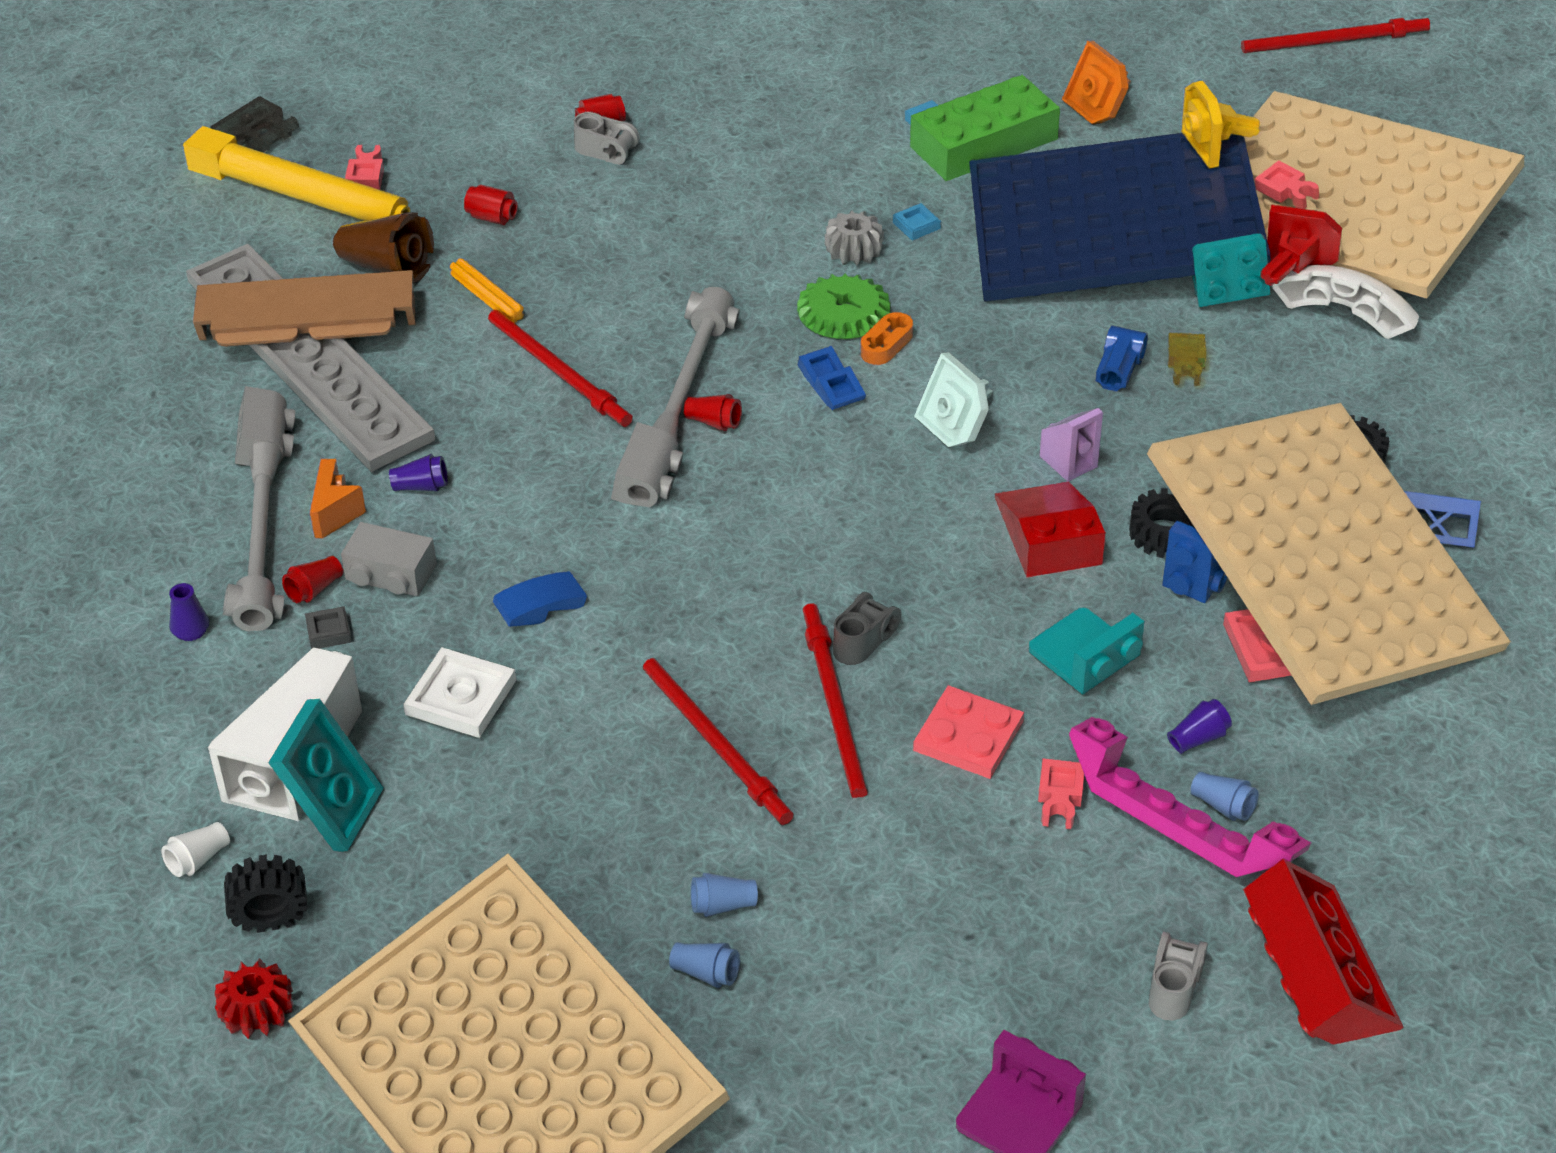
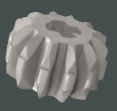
[825,210,884,266]

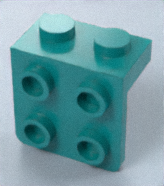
[1192,234,1270,307]
[1028,607,1145,695]

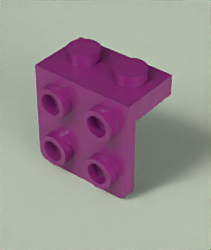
[956,1030,1086,1153]

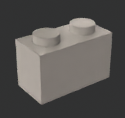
[341,522,437,597]

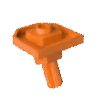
[1061,41,1131,124]

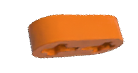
[861,312,913,365]

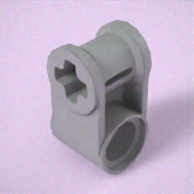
[574,112,640,165]
[1149,931,1208,1021]

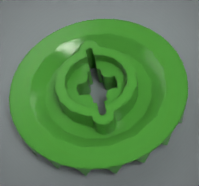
[797,272,890,339]

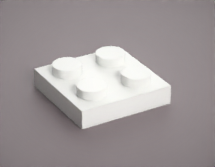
[404,647,516,738]

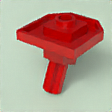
[1261,204,1343,286]

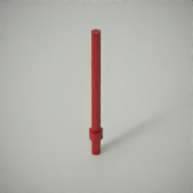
[1241,18,1430,53]
[488,309,633,427]
[802,603,868,798]
[643,658,794,825]

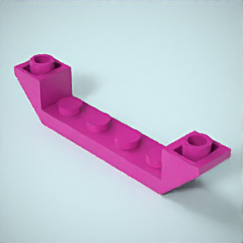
[1069,717,1311,877]

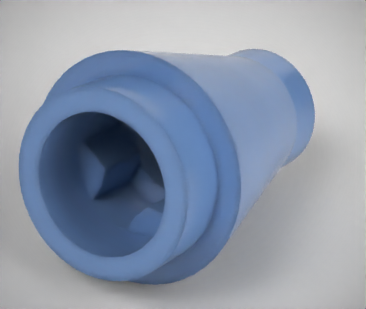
[1191,772,1259,821]
[691,873,758,917]
[669,942,740,988]

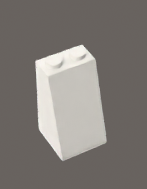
[208,648,362,821]

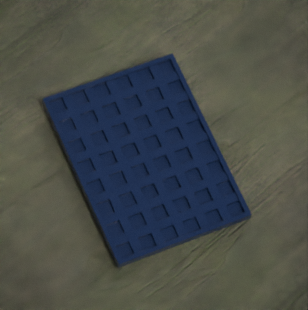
[969,133,1271,302]

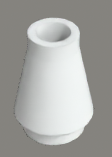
[161,822,230,877]

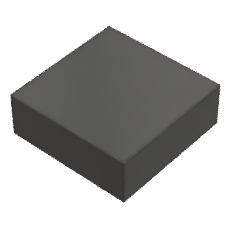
[305,606,351,649]

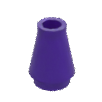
[389,454,448,491]
[169,583,210,641]
[1167,699,1232,754]

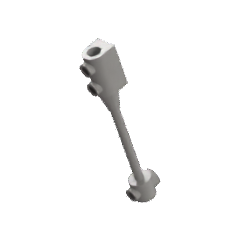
[611,287,740,507]
[223,386,295,631]

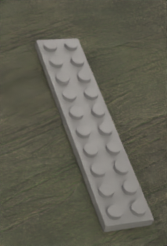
[186,244,436,472]

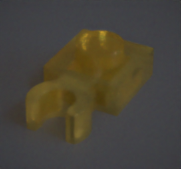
[1167,333,1206,386]

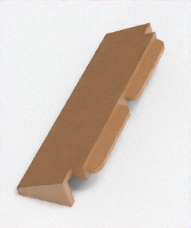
[193,270,416,346]

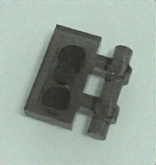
[210,96,299,153]

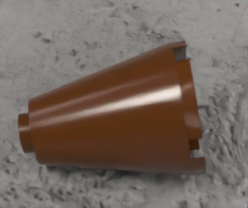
[333,212,434,283]

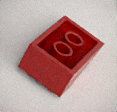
[995,481,1106,578]

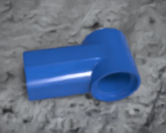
[1095,325,1148,392]

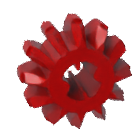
[214,958,294,1039]

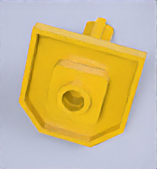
[1181,80,1260,169]

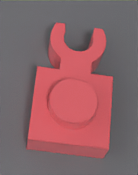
[345,145,384,190]
[1255,160,1319,209]
[1038,758,1084,829]

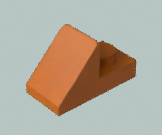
[310,459,366,538]

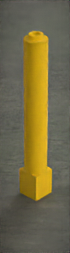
[183,126,410,221]

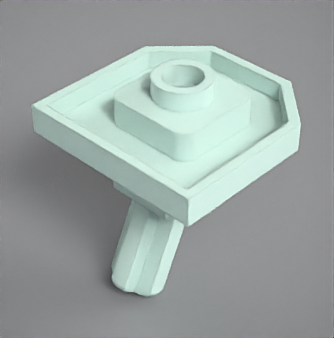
[914,353,993,447]

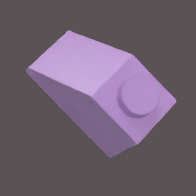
[1040,408,1103,482]

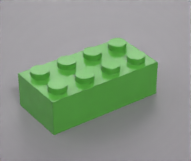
[910,74,1060,181]

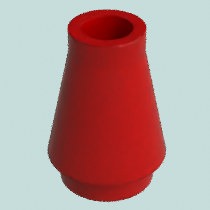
[684,394,742,431]
[282,556,343,603]

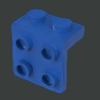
[1162,521,1228,603]

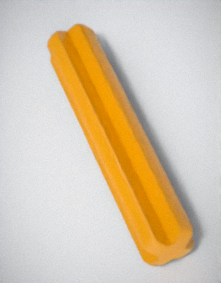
[450,258,524,323]

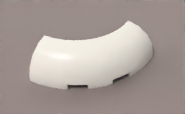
[1271,265,1419,339]

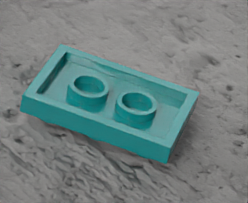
[268,698,384,852]

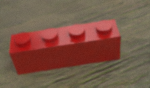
[1243,858,1404,1045]

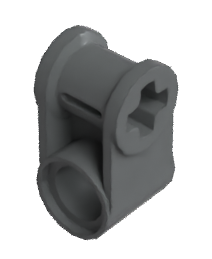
[833,592,902,665]

